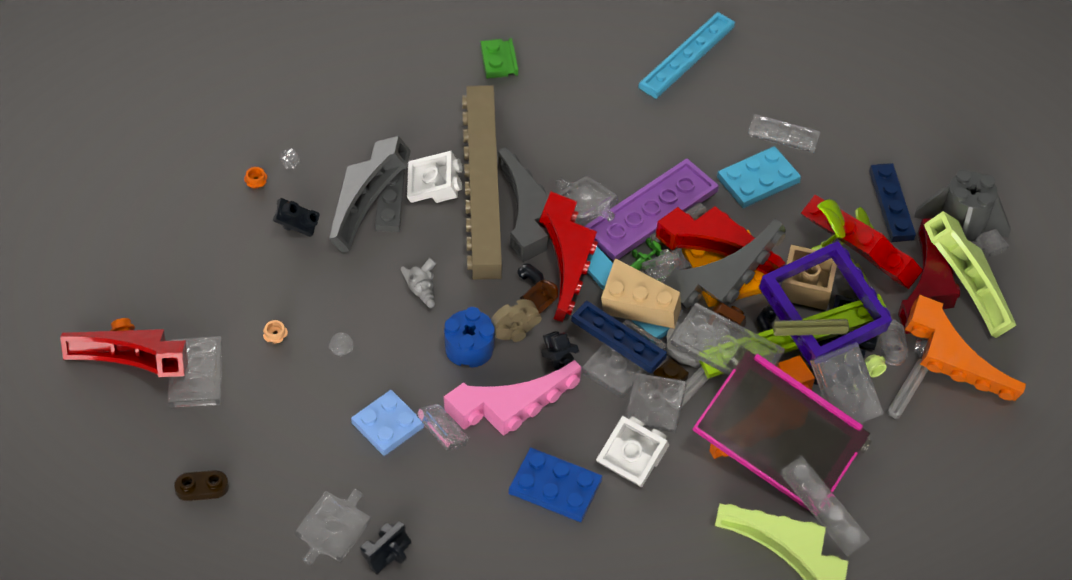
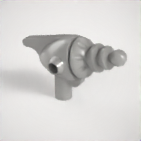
[401,257,437,308]

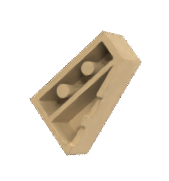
[601,258,681,329]

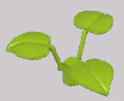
[811,199,874,300]

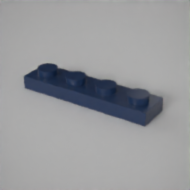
[869,163,916,242]
[571,300,667,374]

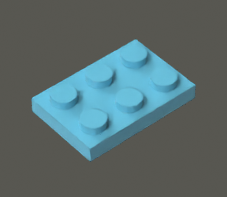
[717,146,801,208]

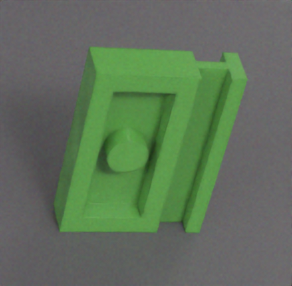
[481,38,518,79]

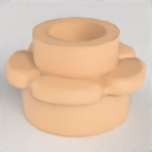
[263,320,288,344]

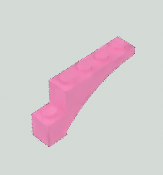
[444,360,581,436]

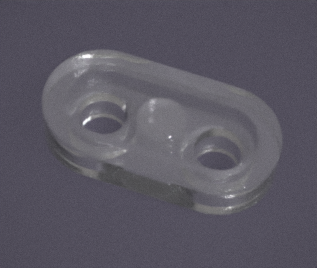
[878,320,908,366]

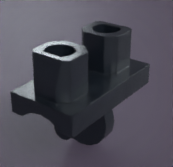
[273,198,320,237]
[541,331,580,370]
[360,522,412,574]

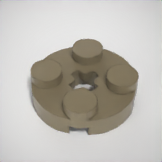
[491,299,542,342]

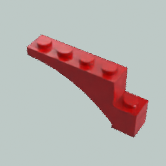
[539,191,598,322]
[801,195,923,289]
[655,206,786,275]
[60,329,188,377]

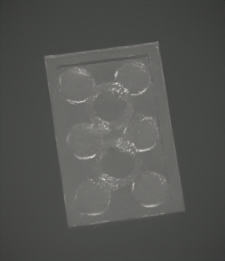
[582,319,667,399]
[168,336,222,408]
[810,342,884,432]

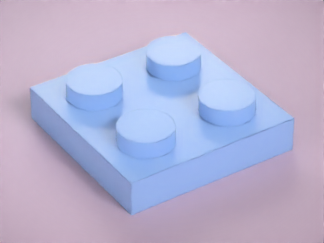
[351,390,424,456]

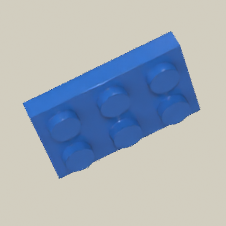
[509,447,602,523]

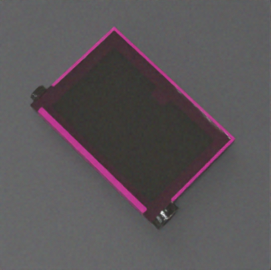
[692,345,872,516]

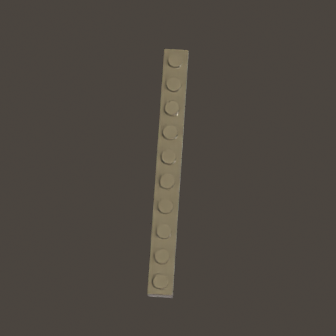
[462,86,502,280]

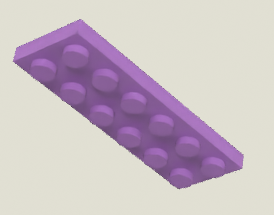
[584,158,719,261]

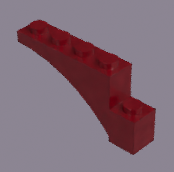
[898,218,960,334]

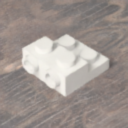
[407,151,463,203]
[596,416,669,487]

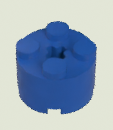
[444,307,495,367]

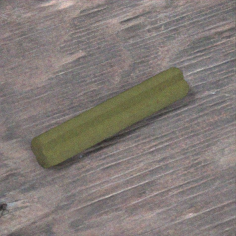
[773,319,849,336]

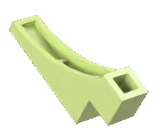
[924,211,1016,338]
[715,504,848,580]

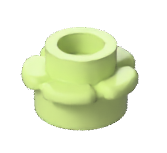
[862,355,887,378]

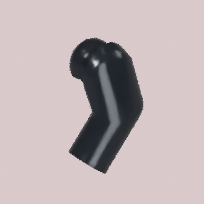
[517,263,544,285]
[756,304,777,332]

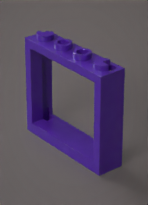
[759,241,892,368]

